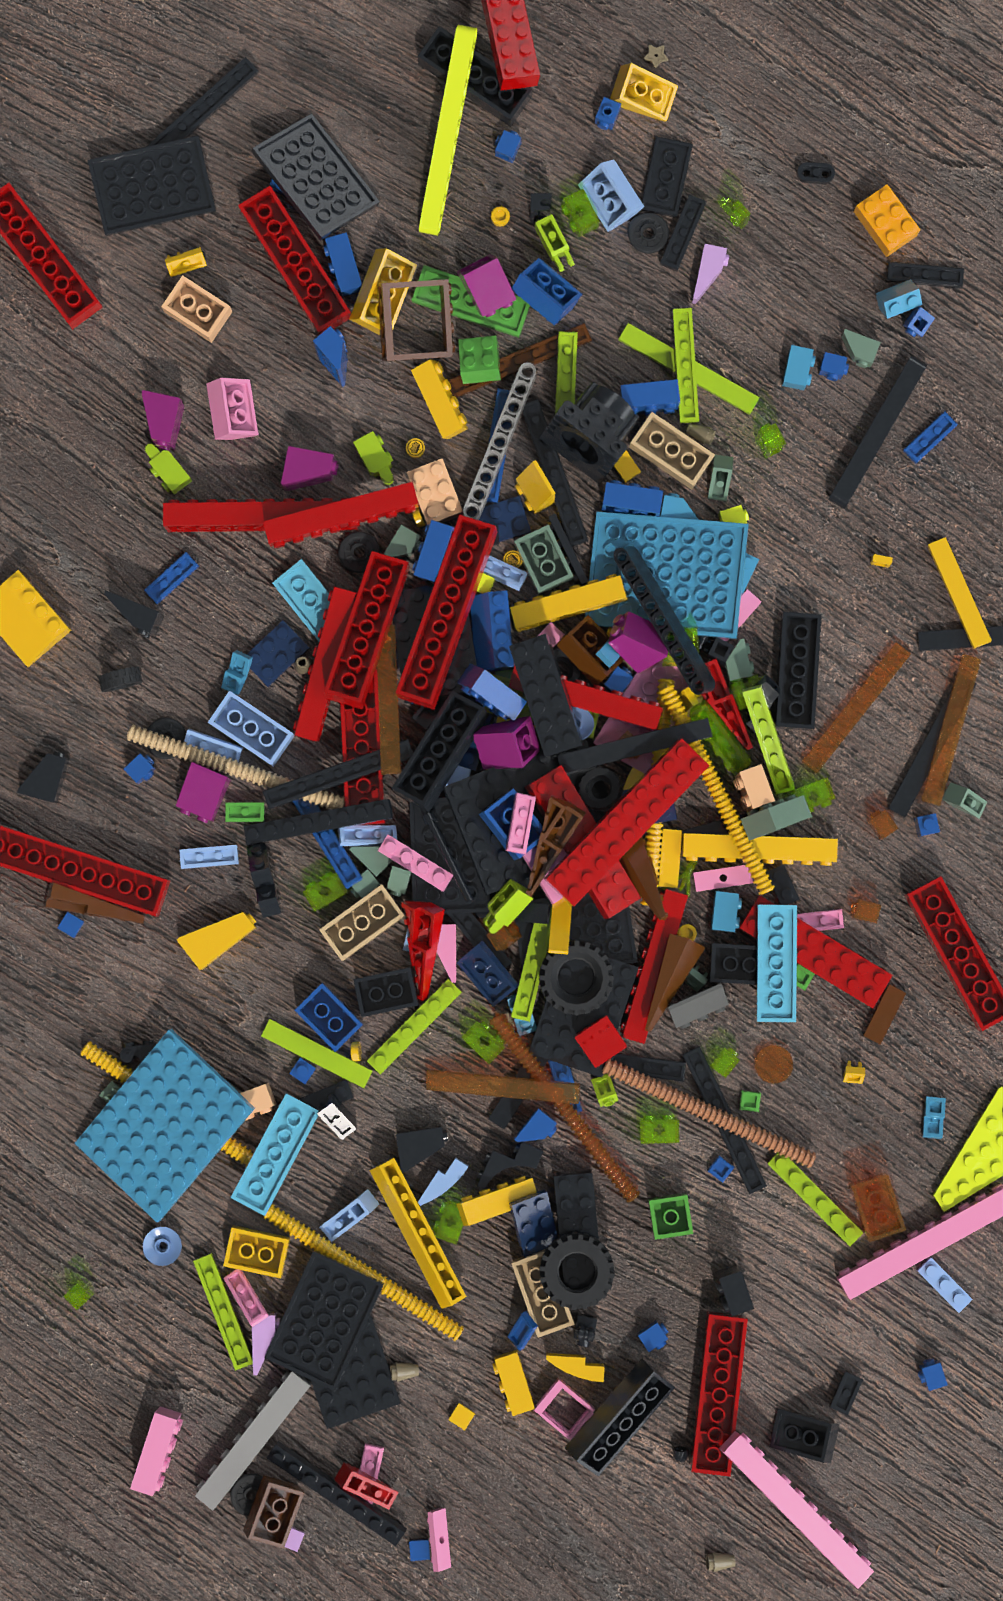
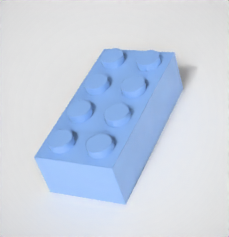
[208,691,295,767]

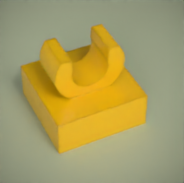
[677,687,701,711]
[843,1061,865,1084]

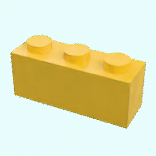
[492,1350,535,1416]

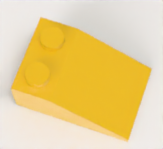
[610,63,678,122]
[514,460,555,514]

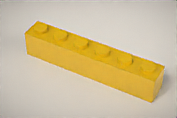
[510,574,628,632]

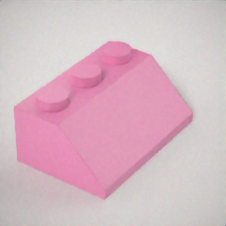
[206,378,259,440]

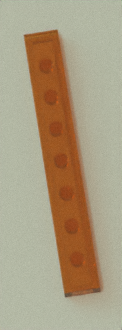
[377,625,401,775]
[802,642,911,774]
[921,654,982,806]
[426,1070,580,1104]

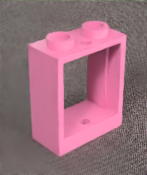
[534,1377,595,1440]

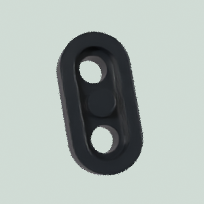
[797,162,835,184]

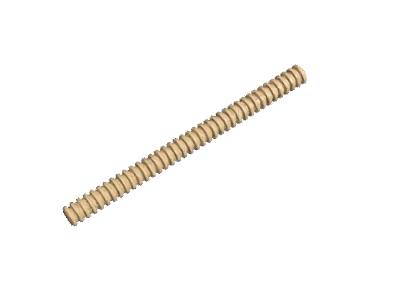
[127,724,345,809]

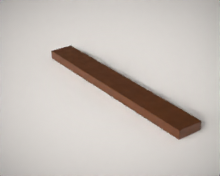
[448,323,592,398]

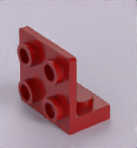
[574,1014,627,1068]

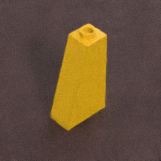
[177,912,257,970]

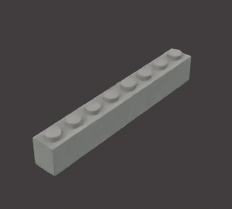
[195,1371,312,1511]

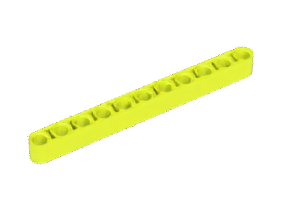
[419,25,477,236]

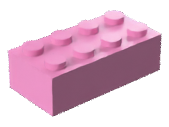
[130,1406,183,1496]

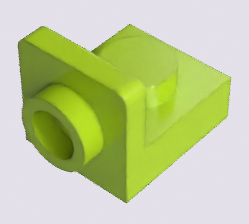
[591,1074,618,1107]

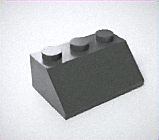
[666,983,729,1030]

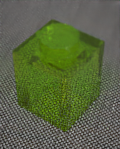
[709,1047,740,1078]
[64,1280,94,1310]

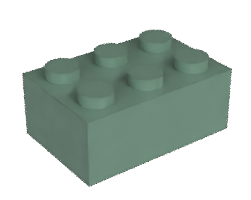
[514,525,573,596]
[741,794,812,841]

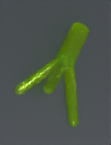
[661,861,698,897]

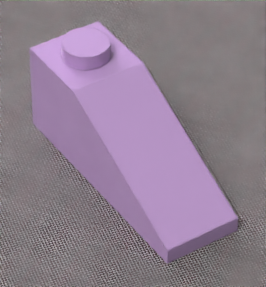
[692,244,729,304]
[252,1313,280,1375]

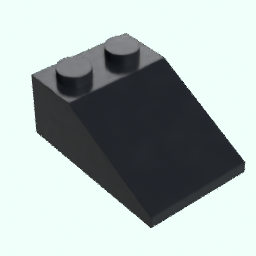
[104,590,164,639]
[769,1409,840,1463]

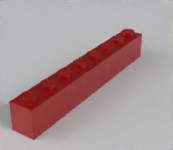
[263,482,419,548]
[293,587,357,742]
[508,665,663,730]
[619,889,688,1044]

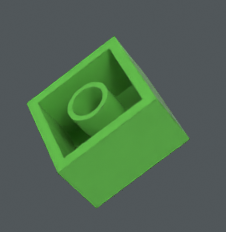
[458,335,501,384]
[648,1193,693,1240]

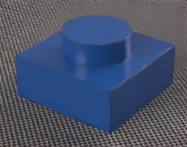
[289,1057,316,1084]

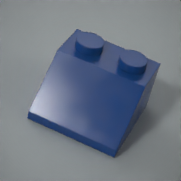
[514,1107,557,1142]

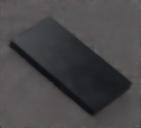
[641,136,693,218]

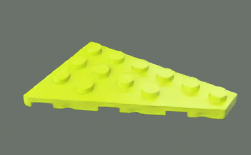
[933,1086,1003,1212]

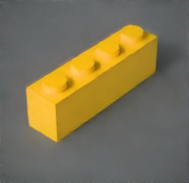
[411,359,468,439]
[456,1176,537,1226]

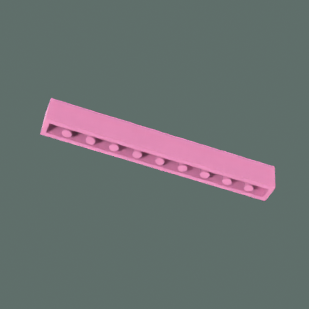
[836,1183,1003,1300]
[719,1431,874,1589]

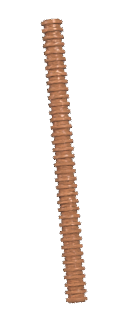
[602,1058,816,1168]

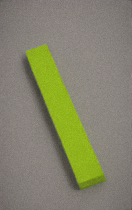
[618,323,760,415]

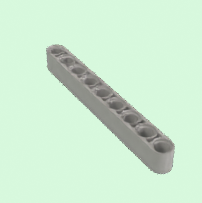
[463,362,536,520]

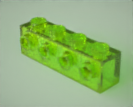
[689,700,751,776]

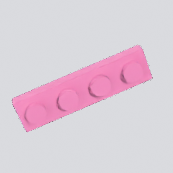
[378,834,453,892]

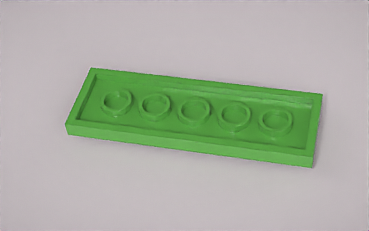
[412,265,530,338]

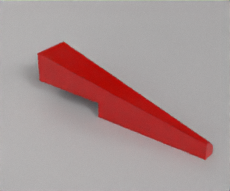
[693,659,753,750]
[401,901,445,1001]

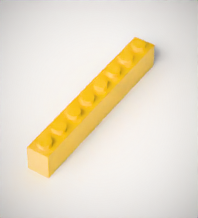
[681,833,838,866]
[369,1158,467,1309]

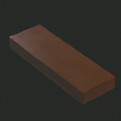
[863,984,906,1045]

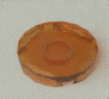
[755,1045,793,1084]

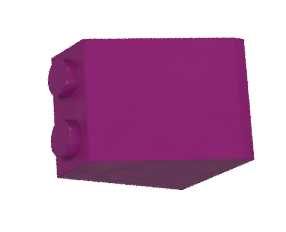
[457,254,516,317]
[142,390,185,451]
[281,446,338,491]
[608,611,668,673]
[473,716,540,769]
[176,762,231,823]

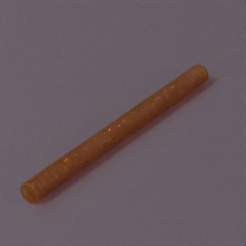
[489,1013,640,1203]

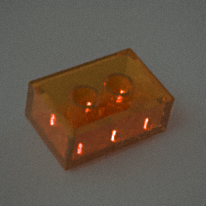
[848,1172,906,1242]

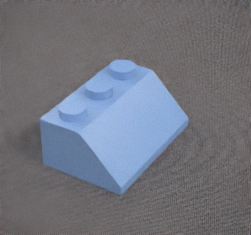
[578,159,644,232]

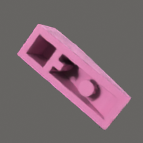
[437,924,456,983]

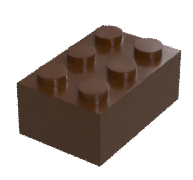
[556,615,624,685]
[243,1475,305,1549]

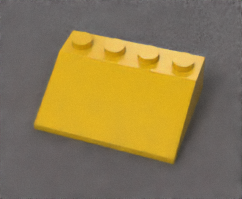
[0,570,72,667]

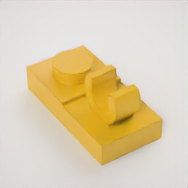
[165,247,207,277]

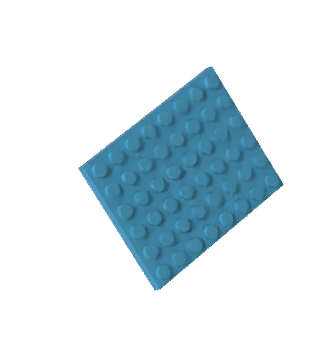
[585,512,749,639]
[75,1029,255,1223]

